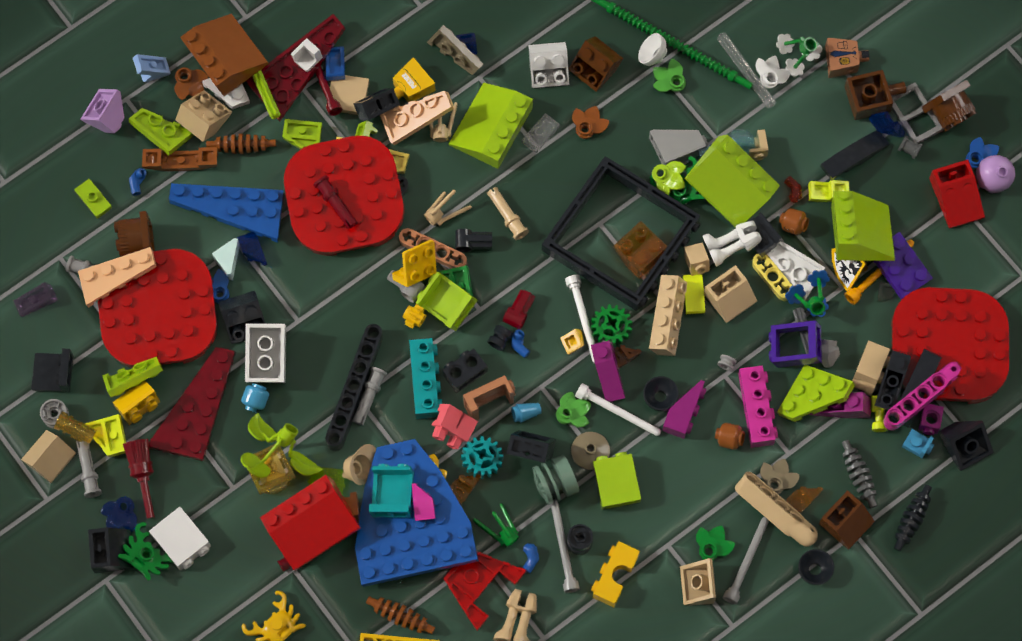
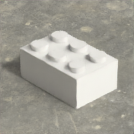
[245,324,286,383]

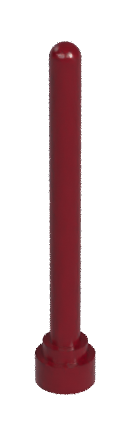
[315,65,343,116]

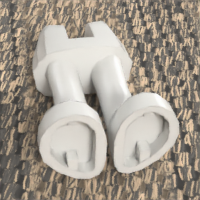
[702,221,762,267]

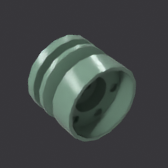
[532,454,579,505]

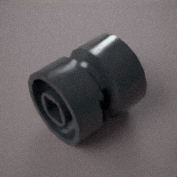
[567,524,593,555]

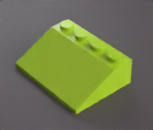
[449,83,533,169]
[684,134,780,228]
[831,191,895,261]

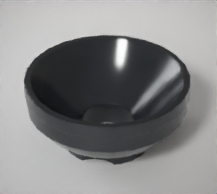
[643,376,679,411]
[798,549,835,585]

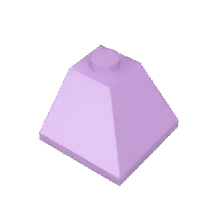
[80,89,124,133]

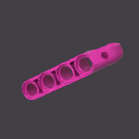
[883,362,962,430]

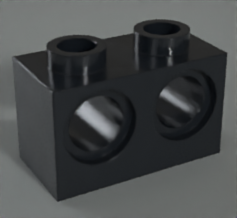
[353,88,400,120]
[443,348,488,393]

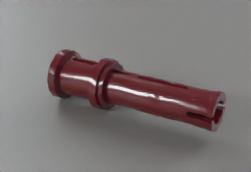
[314,175,358,229]

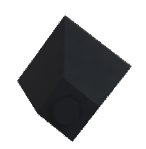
[939,420,994,471]

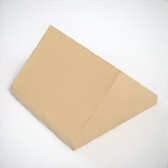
[21,430,76,483]
[680,558,716,606]

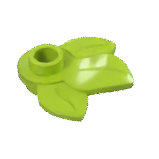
[652,161,686,195]

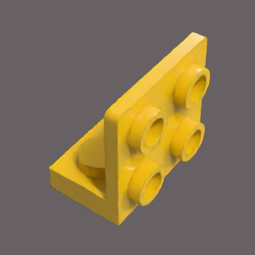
[392,240,437,287]

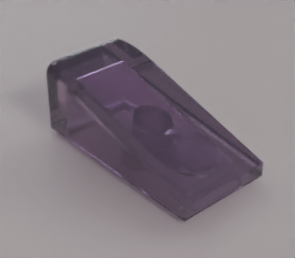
[13,282,58,317]

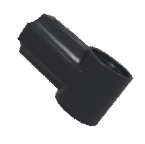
[455,229,492,252]

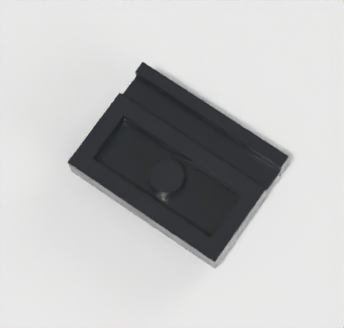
[750,212,784,257]

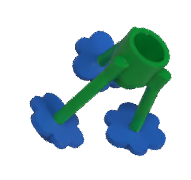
[785,270,830,317]

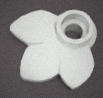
[755,56,790,89]

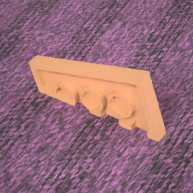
[380,91,455,145]
[78,247,157,308]

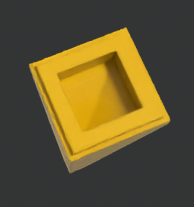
[560,329,584,355]

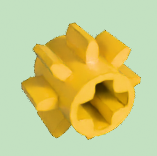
[403,304,426,329]

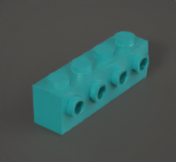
[409,338,442,419]

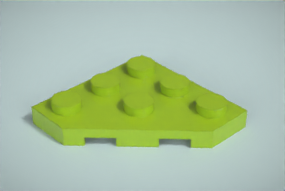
[777,365,855,422]

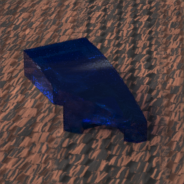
[869,112,905,137]
[237,232,267,266]

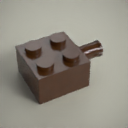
[845,70,906,120]

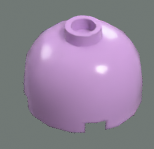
[976,155,1015,193]

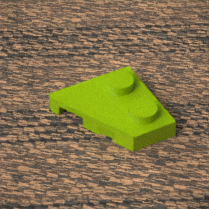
[282,119,322,150]

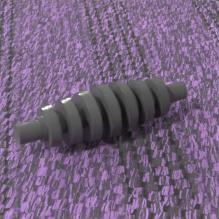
[842,440,878,509]

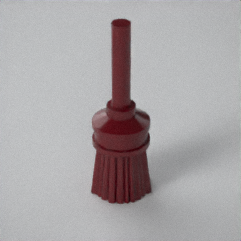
[123,439,155,519]

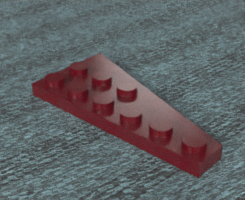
[246,14,346,122]
[149,347,235,461]

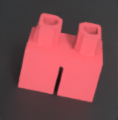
[432,404,478,450]

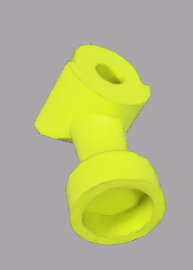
[871,395,888,432]

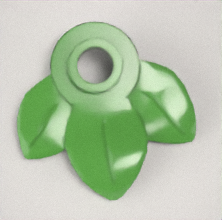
[653,59,686,92]
[556,392,591,427]

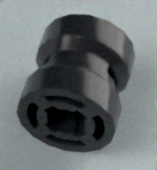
[487,325,513,351]

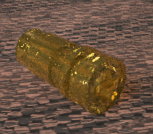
[54,411,97,444]

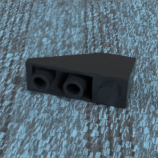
[874,349,912,410]

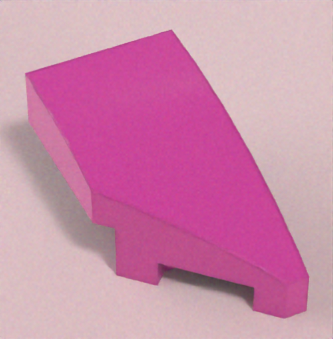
[412,483,436,521]

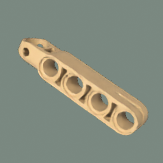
[735,472,818,547]

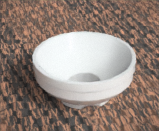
[638,33,667,66]

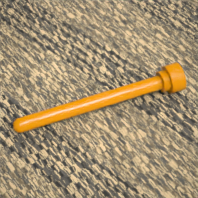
[844,240,914,305]

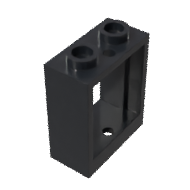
[507,430,556,463]

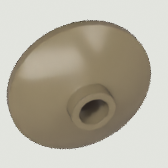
[571,432,610,470]

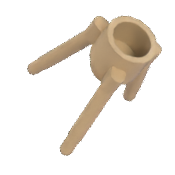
[429,102,458,142]
[424,190,472,226]

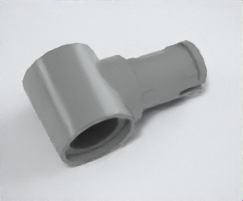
[387,270,426,303]

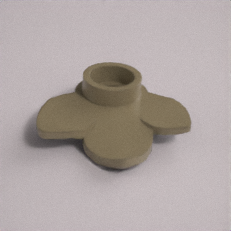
[760,459,799,494]

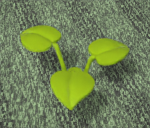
[241,413,323,478]

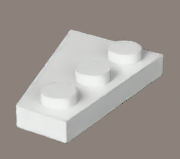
[767,241,825,300]

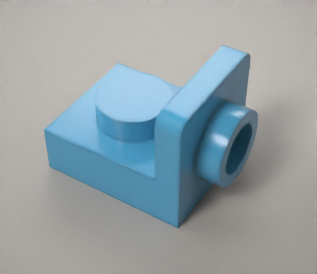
[902,429,934,458]

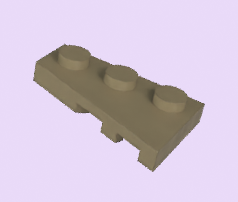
[427,25,483,75]

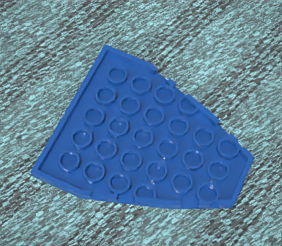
[355,439,479,587]

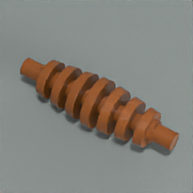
[206,133,276,154]
[366,596,435,634]

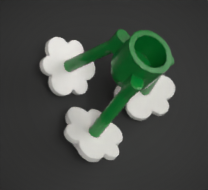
[776,34,822,77]

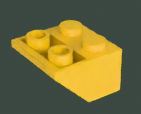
[113,380,160,425]

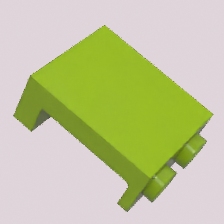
[416,272,478,331]
[593,452,641,510]

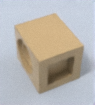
[684,243,710,276]

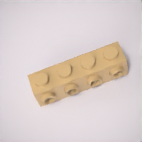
[649,275,687,356]

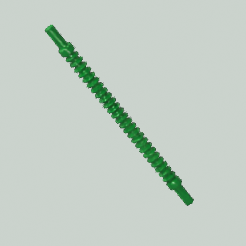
[591,0,754,90]

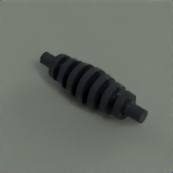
[894,484,932,551]

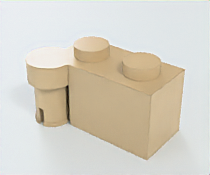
[852,340,890,396]

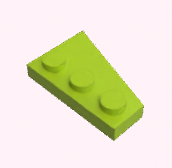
[129,108,194,155]

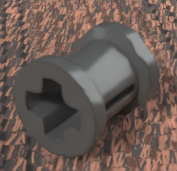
[898,136,923,159]

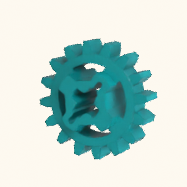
[461,436,504,479]

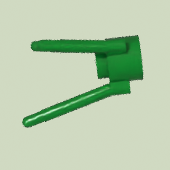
[473,504,520,547]

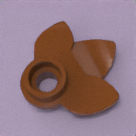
[174,67,208,100]
[572,106,609,139]

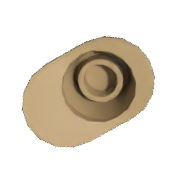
[342,444,376,485]

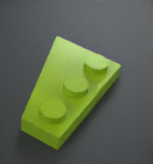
[102,357,163,397]

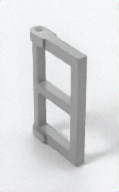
[891,83,944,144]

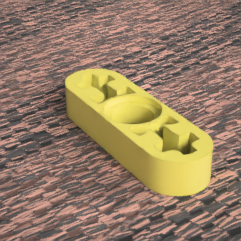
[752,253,792,301]

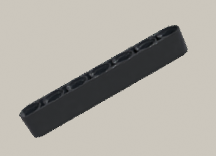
[325,324,383,451]

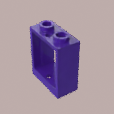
[769,320,822,368]

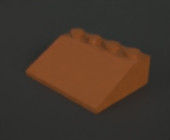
[180,14,269,97]

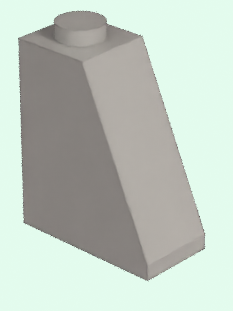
[649,129,708,165]

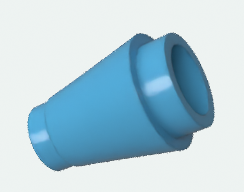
[511,403,541,423]

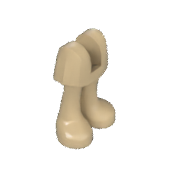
[493,589,537,641]

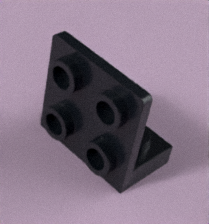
[31,348,74,392]

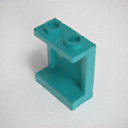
[369,464,414,518]

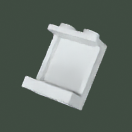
[149,507,211,570]

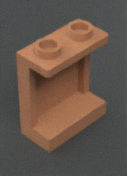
[463,375,516,420]

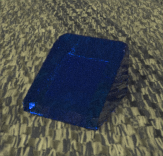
[456,33,478,55]

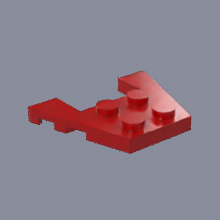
[443,551,526,631]

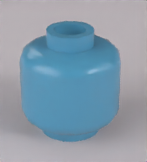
[241,383,269,413]

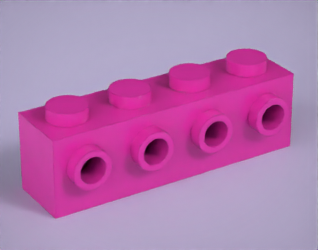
[738,365,778,448]

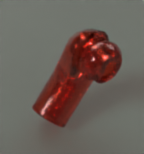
[784,176,802,203]

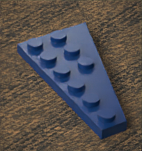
[169,183,284,243]

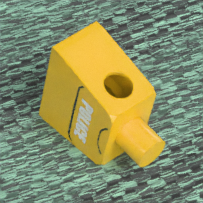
[393,57,436,102]

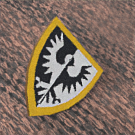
[831,248,868,291]

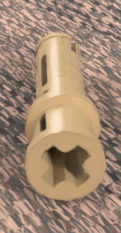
[487,187,529,240]

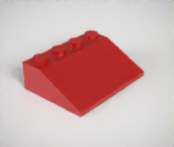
[260,475,361,571]

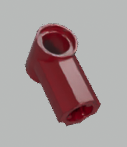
[503,290,535,330]

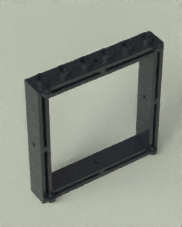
[542,156,701,311]

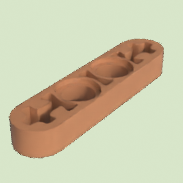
[399,228,467,269]

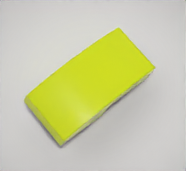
[808,180,849,202]
[683,274,705,314]

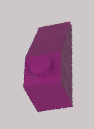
[591,341,625,402]

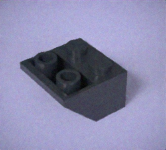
[218,291,266,344]
[88,527,134,573]

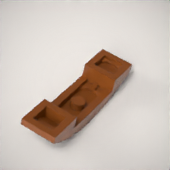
[142,147,218,171]

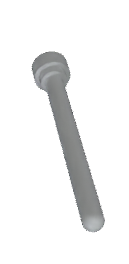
[551,501,580,593]
[723,517,769,604]

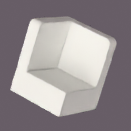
[291,38,323,72]

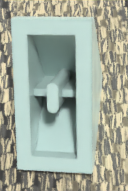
[212,238,240,281]

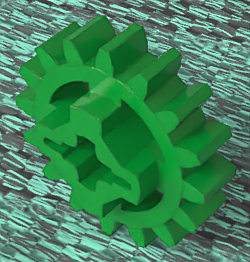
[591,304,633,346]

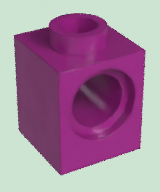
[918,404,944,435]

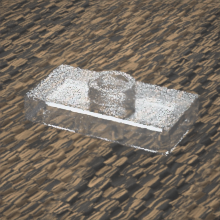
[522,113,560,153]

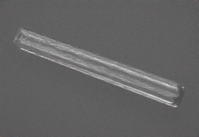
[717,32,776,109]

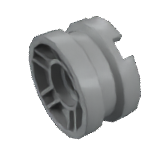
[40,399,69,429]

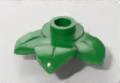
[696,526,735,561]

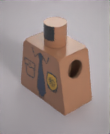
[825,38,869,78]

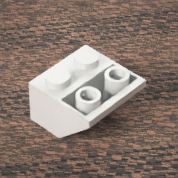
[528,42,569,88]

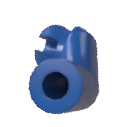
[129,168,147,196]
[511,329,530,358]
[522,543,539,574]

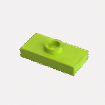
[74,179,112,219]

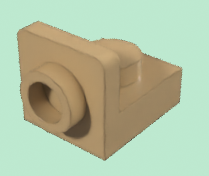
[748,129,768,161]

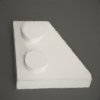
[202,78,250,110]

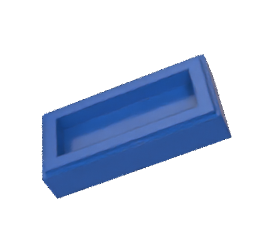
[326,46,345,81]

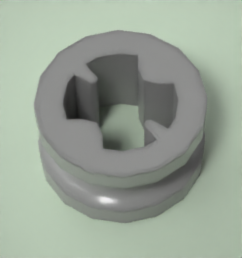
[717,354,737,371]

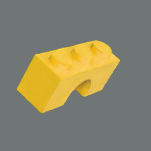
[591,541,640,608]

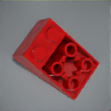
[929,160,985,229]

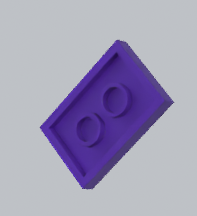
[874,232,933,300]

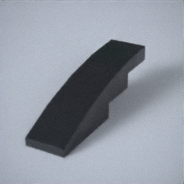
[820,130,889,181]

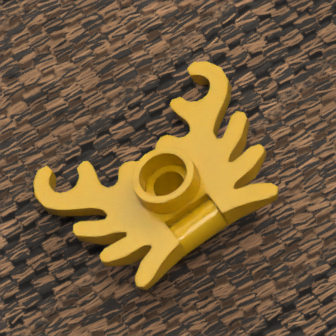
[242,591,306,641]

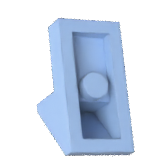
[133,54,171,82]

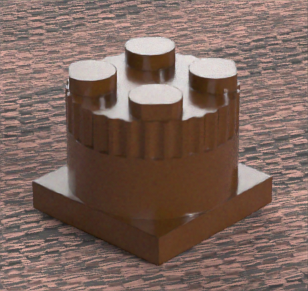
[922,80,977,132]
[114,211,155,257]

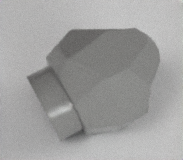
[822,339,840,368]

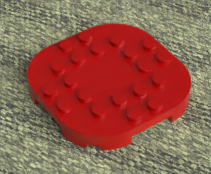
[284,136,404,256]
[98,249,218,368]
[891,287,1009,404]

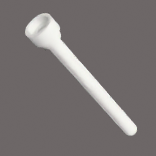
[565,274,595,363]
[575,383,661,436]

